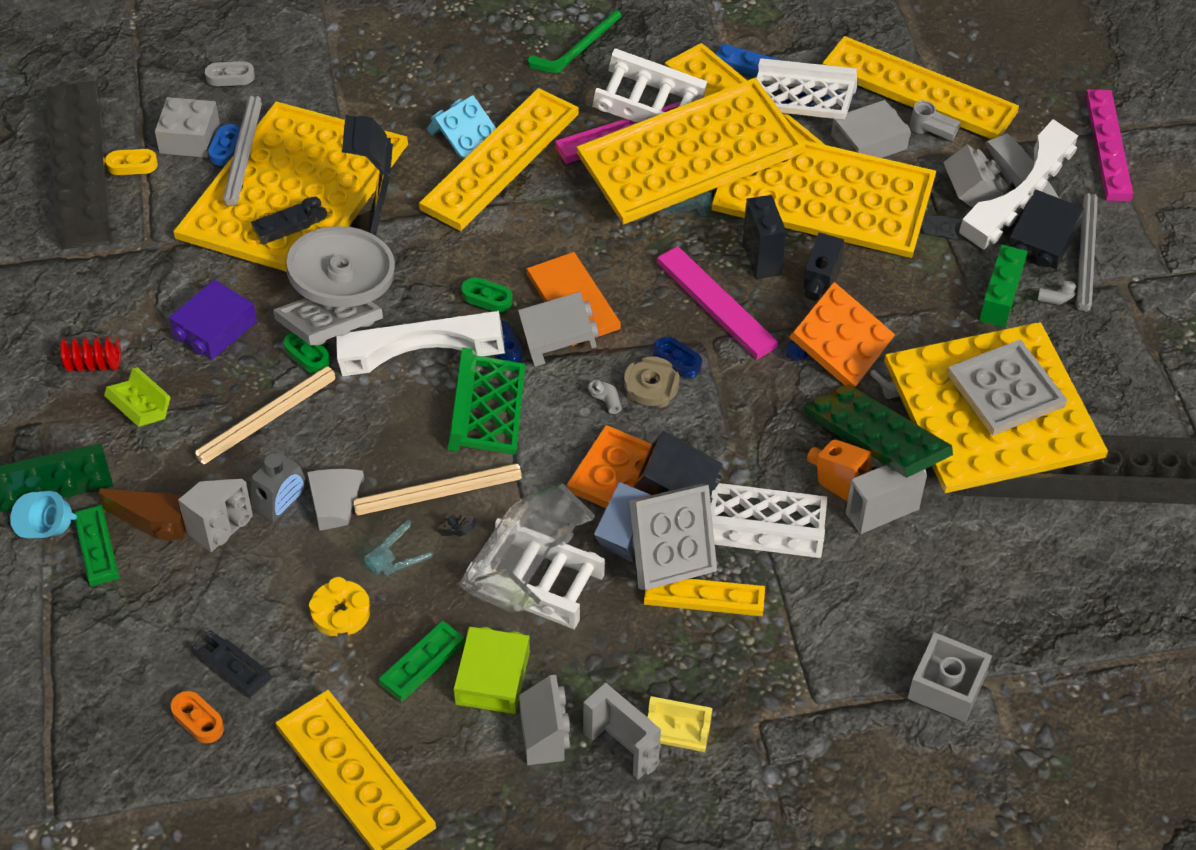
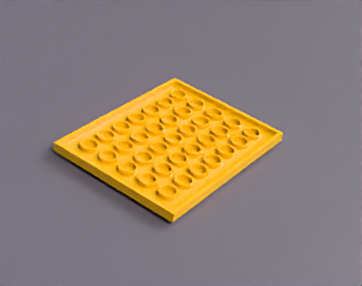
[173,101,408,272]

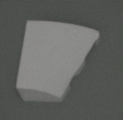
[307,469,364,531]

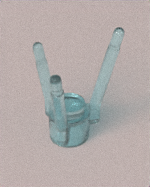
[364,520,433,577]

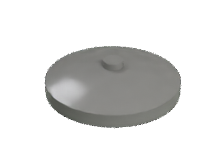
[287,226,395,307]

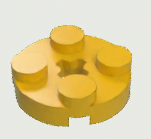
[309,577,370,636]

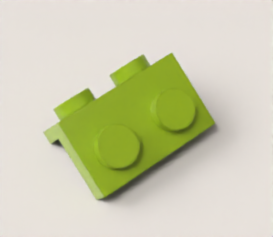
[104,367,170,427]

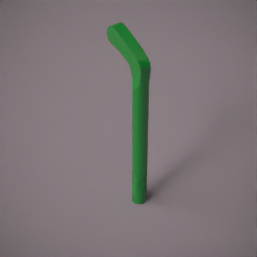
[528,10,621,73]

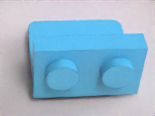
[426,95,496,159]

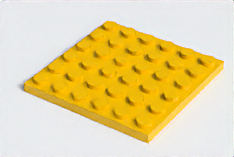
[884,322,1108,494]

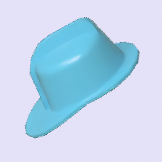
[10,491,77,539]

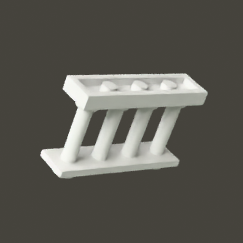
[592,49,707,123]
[466,518,605,630]

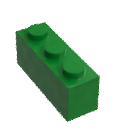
[979,245,1028,328]

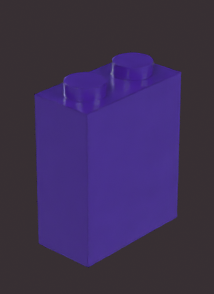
[169,279,257,360]

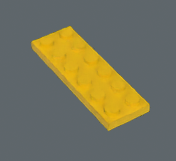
[276,690,436,850]

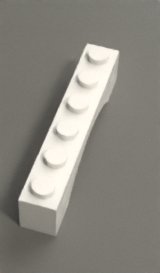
[959,119,1078,250]
[337,311,505,376]

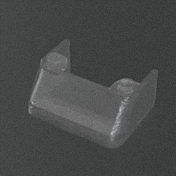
[459,483,595,613]

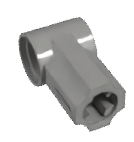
[909,101,961,141]

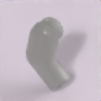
[1037,281,1076,305]
[588,379,622,414]

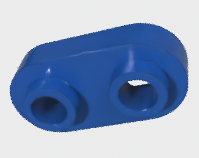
[208,124,240,166]

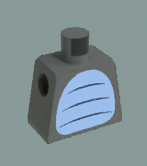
[250,453,309,523]

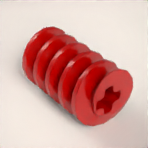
[60,336,121,373]

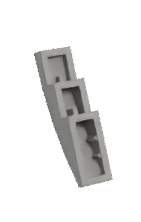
[985,133,1059,198]

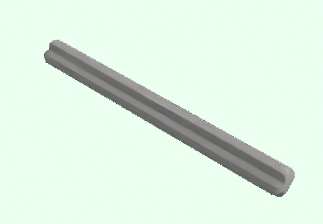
[223,96,262,206]
[1076,193,1098,312]

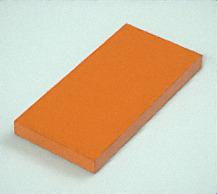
[527,252,621,346]

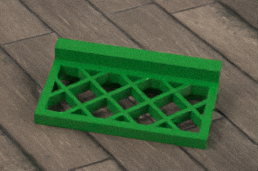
[447,347,526,455]

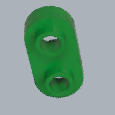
[462,278,513,312]
[284,332,330,373]

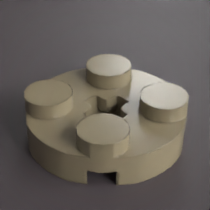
[624,357,679,407]

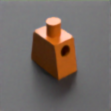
[807,440,872,502]

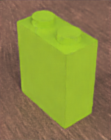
[454,627,530,714]

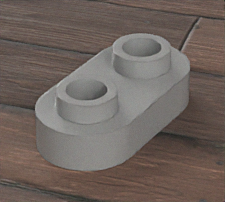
[205,61,255,87]

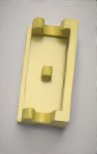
[647,697,712,752]

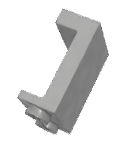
[518,292,599,367]
[583,683,661,779]

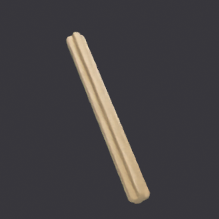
[195,366,335,464]
[353,463,521,515]

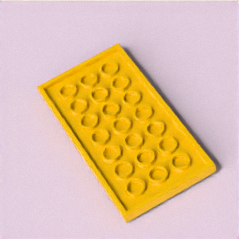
[577,77,805,225]
[712,140,936,258]

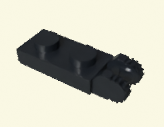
[251,196,328,245]
[190,630,271,699]

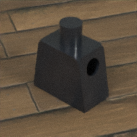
[804,232,844,301]

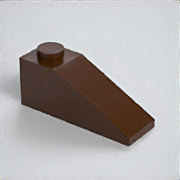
[99,488,186,541]

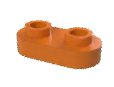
[171,691,224,743]

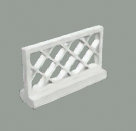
[757,58,857,120]
[711,483,827,558]

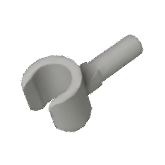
[870,370,900,399]

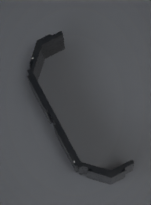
[342,115,393,236]

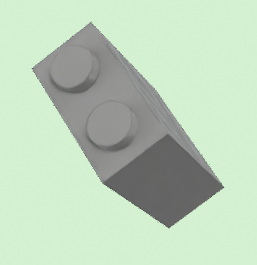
[831,100,911,158]
[845,465,927,535]

